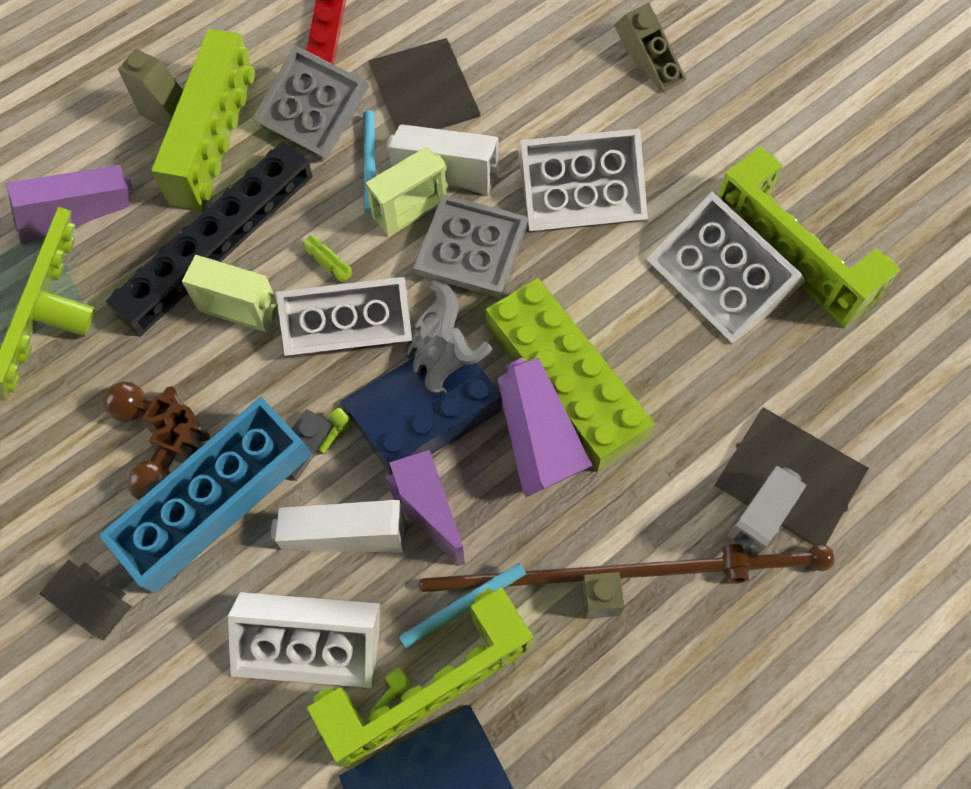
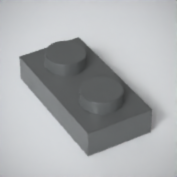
[289,409,334,481]

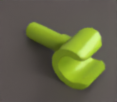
[318,408,351,454]
[370,668,410,714]

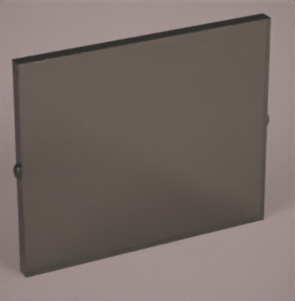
[368,38,481,131]
[714,407,869,546]

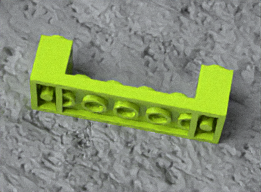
[717,146,901,328]
[307,587,534,768]

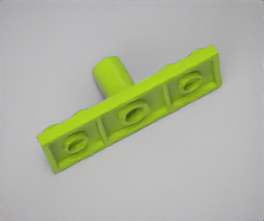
[0,207,95,401]

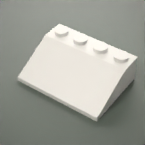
[518,128,648,231]
[647,192,806,344]

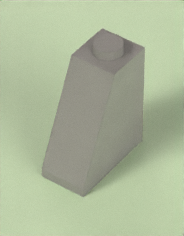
[726,466,807,556]

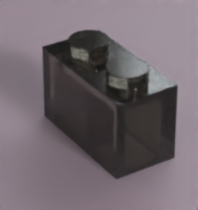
[39,559,132,641]

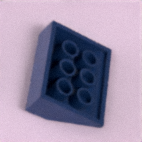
[341,357,502,475]
[339,705,513,789]

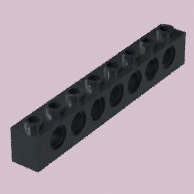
[105,141,313,337]

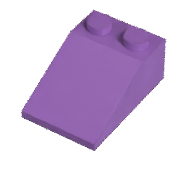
[386,450,465,566]

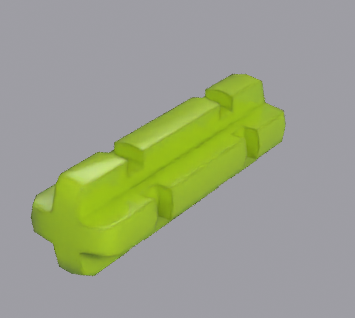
[302,235,353,282]

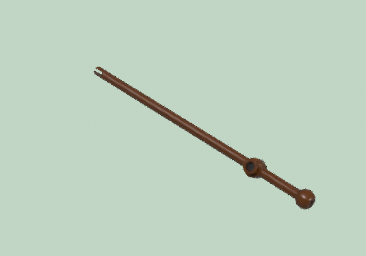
[419,544,835,592]

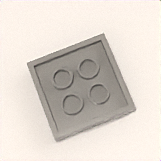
[252,45,369,160]
[413,194,528,299]

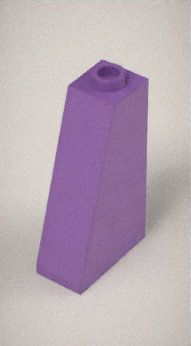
[6,165,133,245]
[497,358,592,498]

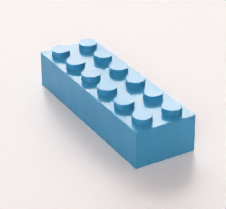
[99,396,313,593]

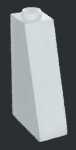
[386,124,498,197]
[271,500,405,553]

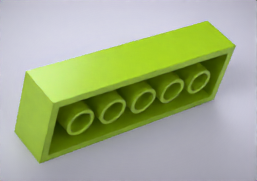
[151,29,255,211]
[486,278,655,472]

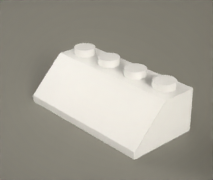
[276,277,412,356]
[228,592,380,688]

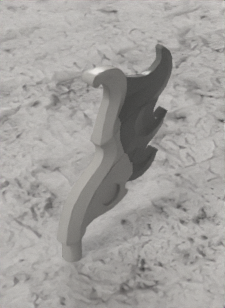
[405,280,492,395]

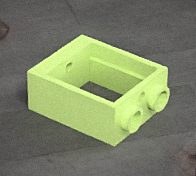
[366,146,448,237]
[182,255,279,332]

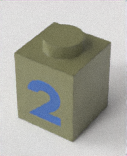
[581,572,624,619]

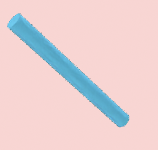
[363,110,376,214]
[399,562,527,648]

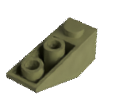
[614,2,687,92]

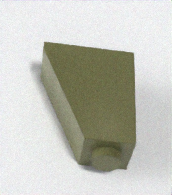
[118,48,183,128]

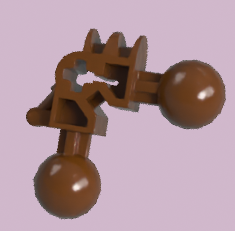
[103,381,210,500]

